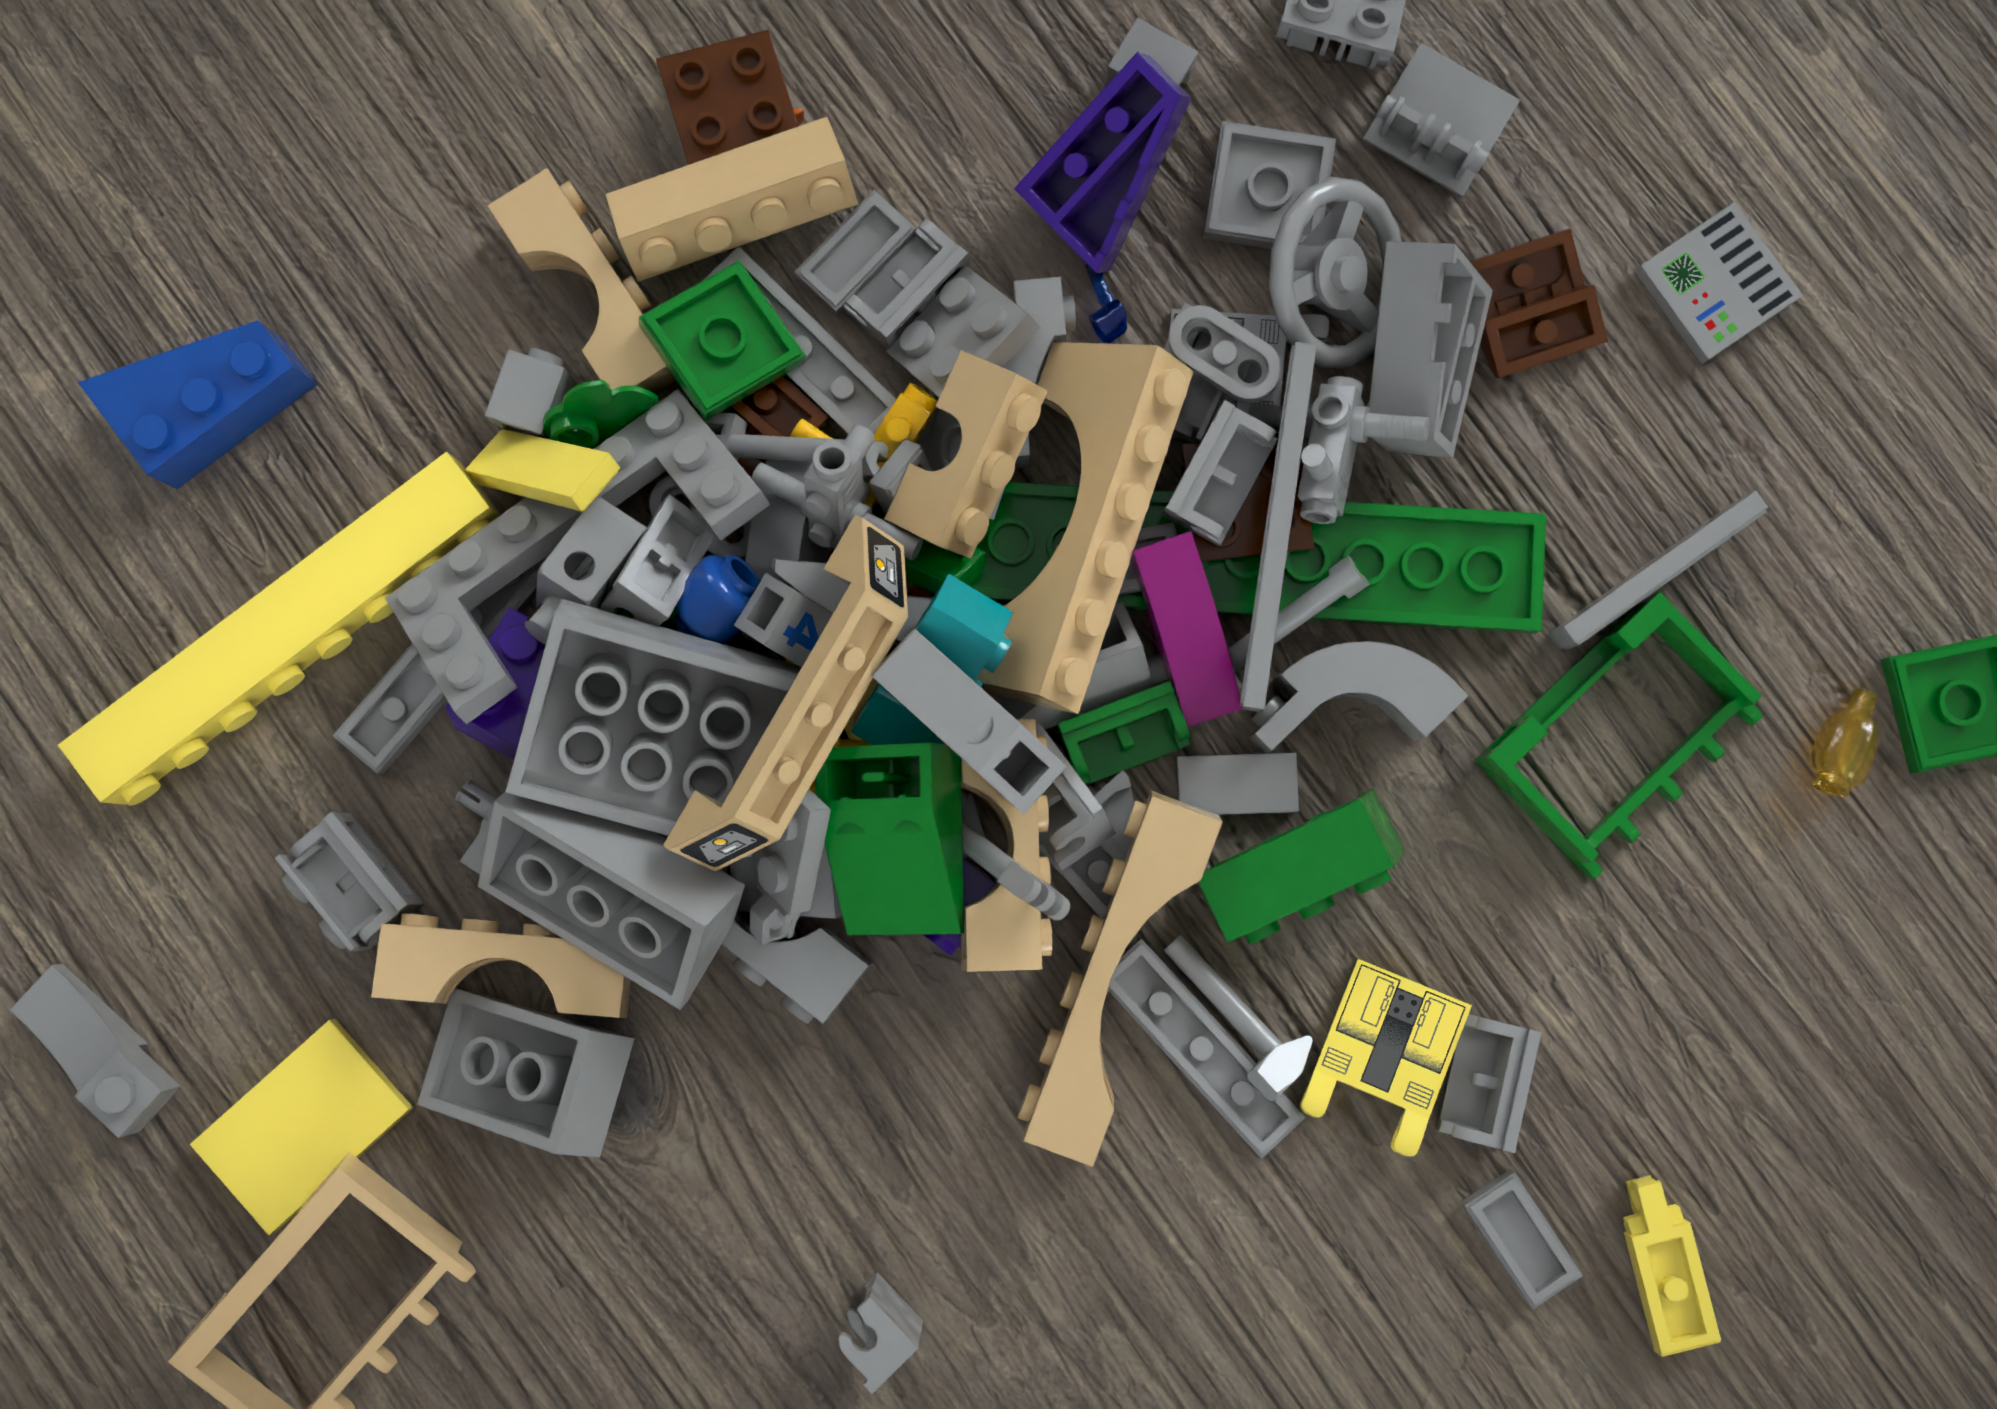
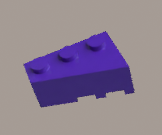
[1014,51,1191,273]

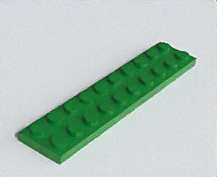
[969,482,1546,634]

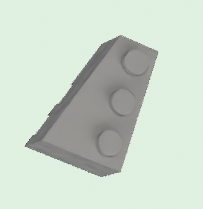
[1367,241,1493,458]

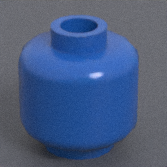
[674,555,761,645]

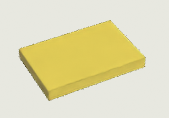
[190,1019,414,1235]

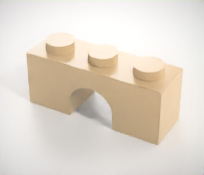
[884,350,1048,559]

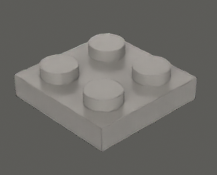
[886,265,1040,399]

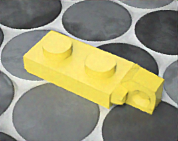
[1623,1175,1721,1357]

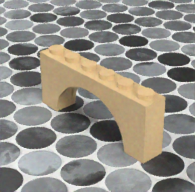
[976,342,1194,714]

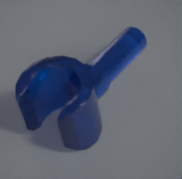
[1085,264,1127,344]

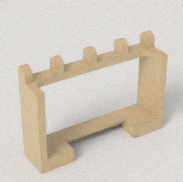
[168,1152,476,1409]

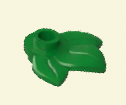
[543,380,659,449]

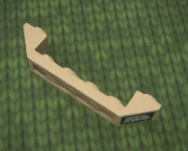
[663,514,908,871]

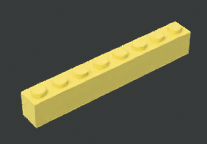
[58,452,501,806]

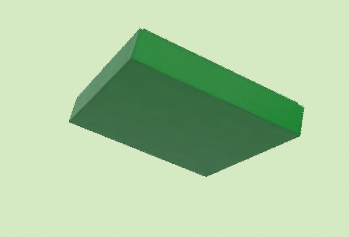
[639,260,806,421]
[1881,634,1997,774]

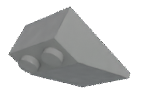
[417,988,635,1157]

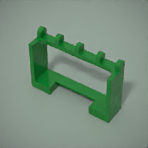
[1475,592,1762,880]

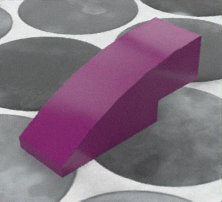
[1130,531,1242,727]

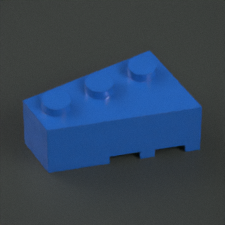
[78,320,317,489]

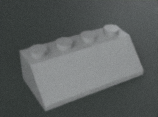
[478,791,745,1010]

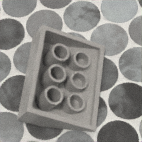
[505,599,802,858]

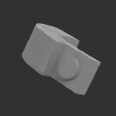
[1247,641,1468,754]

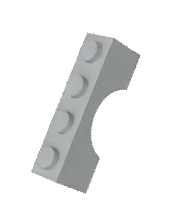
[662,834,872,1024]

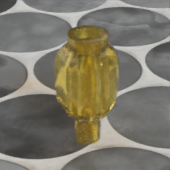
[1810,689,1879,797]

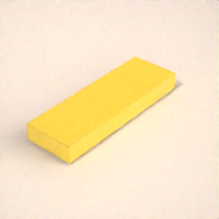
[465,429,620,512]

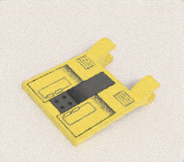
[1300,959,1472,1156]

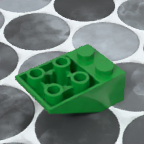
[816,742,964,935]

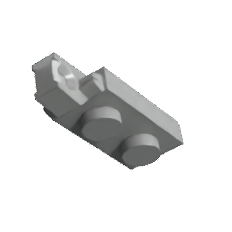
[750,789,831,945]

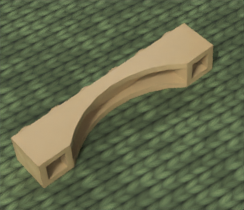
[1017,791,1223,1167]

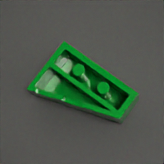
[1198,788,1405,944]

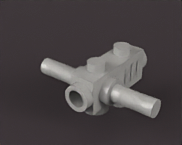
[1248,376,1429,524]
[751,425,923,561]

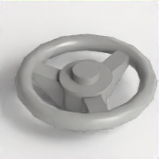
[1269,177,1402,369]

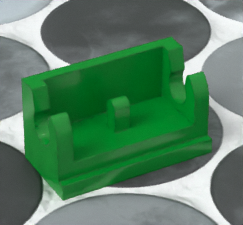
[1056,681,1191,786]

